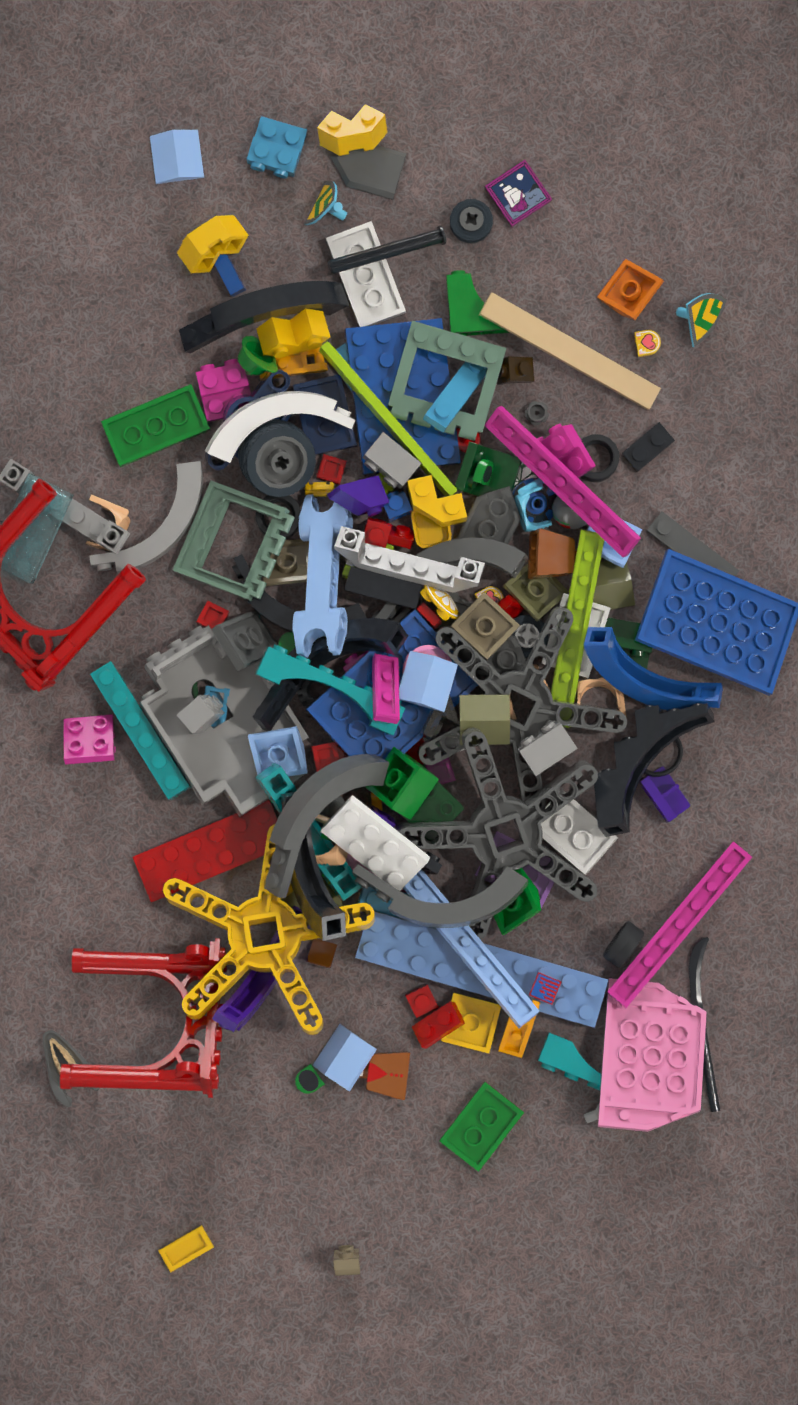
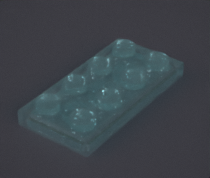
[1,473,74,584]

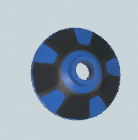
[512,478,557,523]

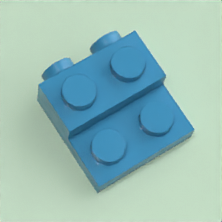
[247,116,308,179]

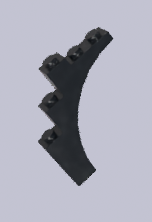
[594,703,715,837]

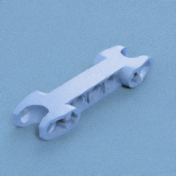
[292,494,353,658]

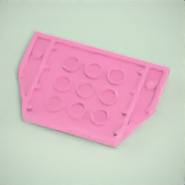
[598,978,706,1132]

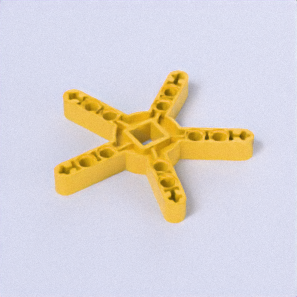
[163,824,375,1035]

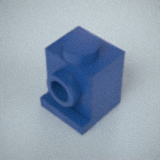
[383,491,412,523]

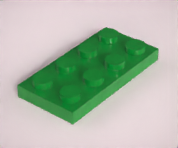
[101,384,210,468]

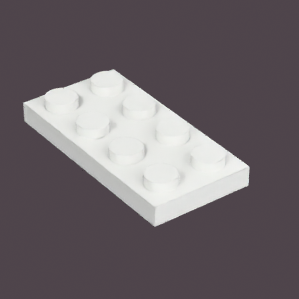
[326,221,406,327]
[321,795,430,891]

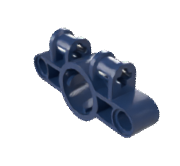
[205,368,296,470]

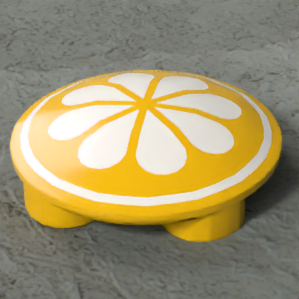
[420,585,460,621]

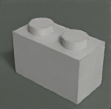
[363,432,421,489]
[177,695,225,734]
[518,721,578,776]

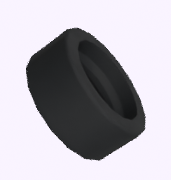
[581,434,619,482]
[255,495,301,539]

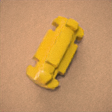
[305,482,334,497]

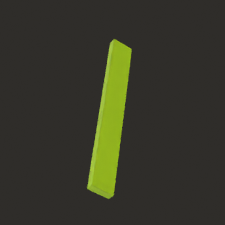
[319,342,457,497]
[551,530,604,728]

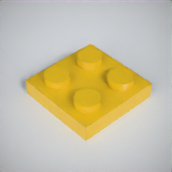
[441,993,501,1053]

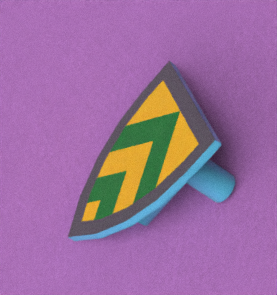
[304,181,347,225]
[676,293,727,347]

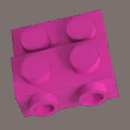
[196,359,251,422]
[537,424,596,478]

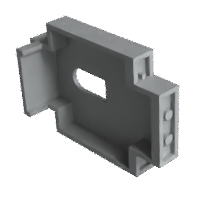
[139,625,309,817]

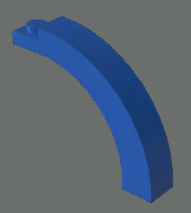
[584,627,723,711]

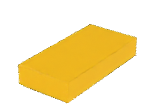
[158,1225,214,1273]

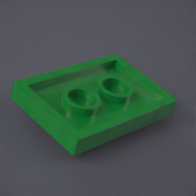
[439,1081,524,1172]

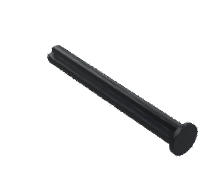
[328,226,446,274]

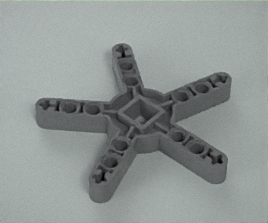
[418,606,627,809]
[395,727,598,940]

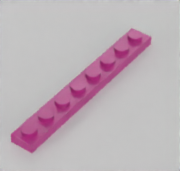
[484,406,641,558]
[607,841,752,1009]

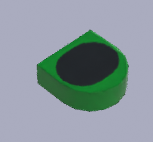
[472,459,494,486]
[295,1064,325,1094]

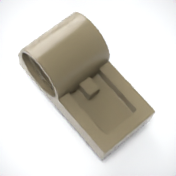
[333,1245,360,1276]

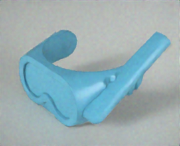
[515,478,552,532]

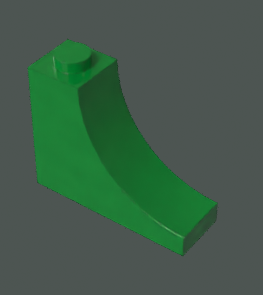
[446,270,510,336]

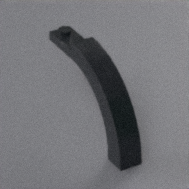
[179,281,349,353]
[253,618,408,731]

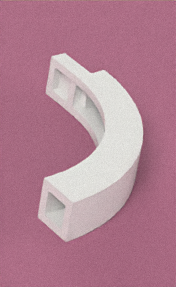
[205,391,355,463]

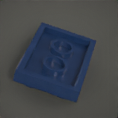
[293,374,357,456]

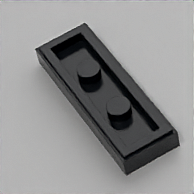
[345,566,423,610]

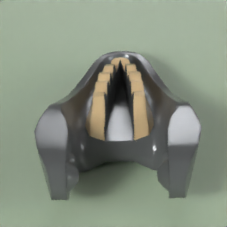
[43,1030,99,1108]

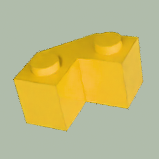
[317,104,387,156]
[177,215,249,273]
[256,308,330,358]
[407,475,467,527]

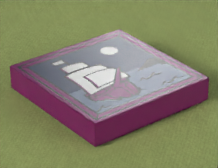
[485,160,552,228]

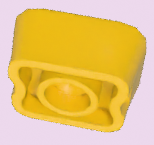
[411,510,452,548]

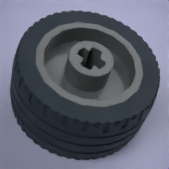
[238,419,316,497]

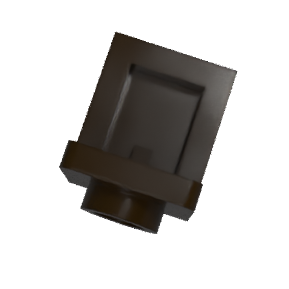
[497,356,535,385]

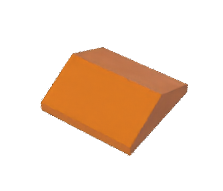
[597,259,664,320]

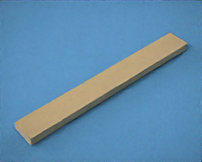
[479,292,661,410]

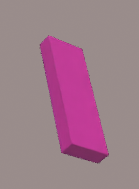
[372,654,400,724]

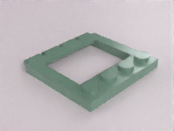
[388,321,506,441]
[173,481,295,601]

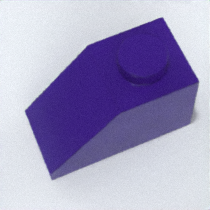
[327,475,389,517]

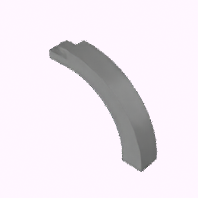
[89,461,203,574]

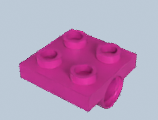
[64,715,116,765]

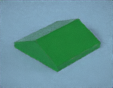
[494,868,541,935]

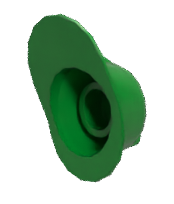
[237,336,278,376]

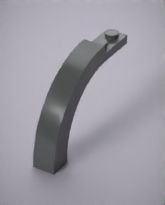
[372,538,529,621]
[264,754,389,898]
[352,864,528,928]

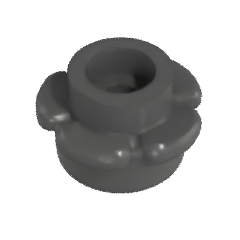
[525,401,549,425]

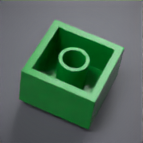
[366,747,439,820]

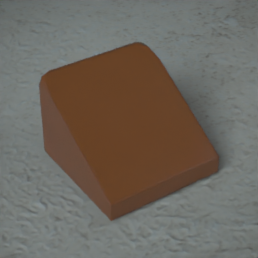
[306,939,338,968]

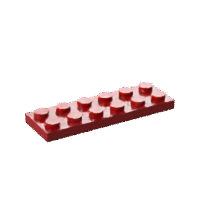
[133,800,277,903]

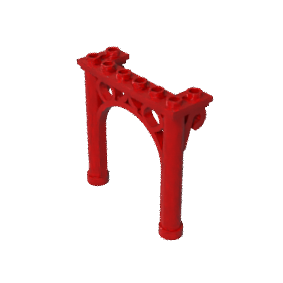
[0,478,146,692]
[60,938,227,1098]

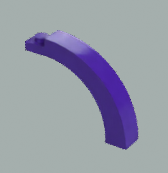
[212,905,310,1032]

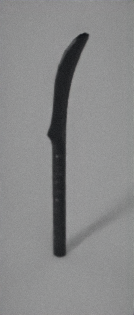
[689,937,721,1112]

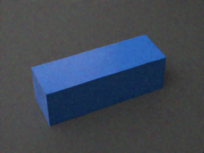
[215,254,246,297]

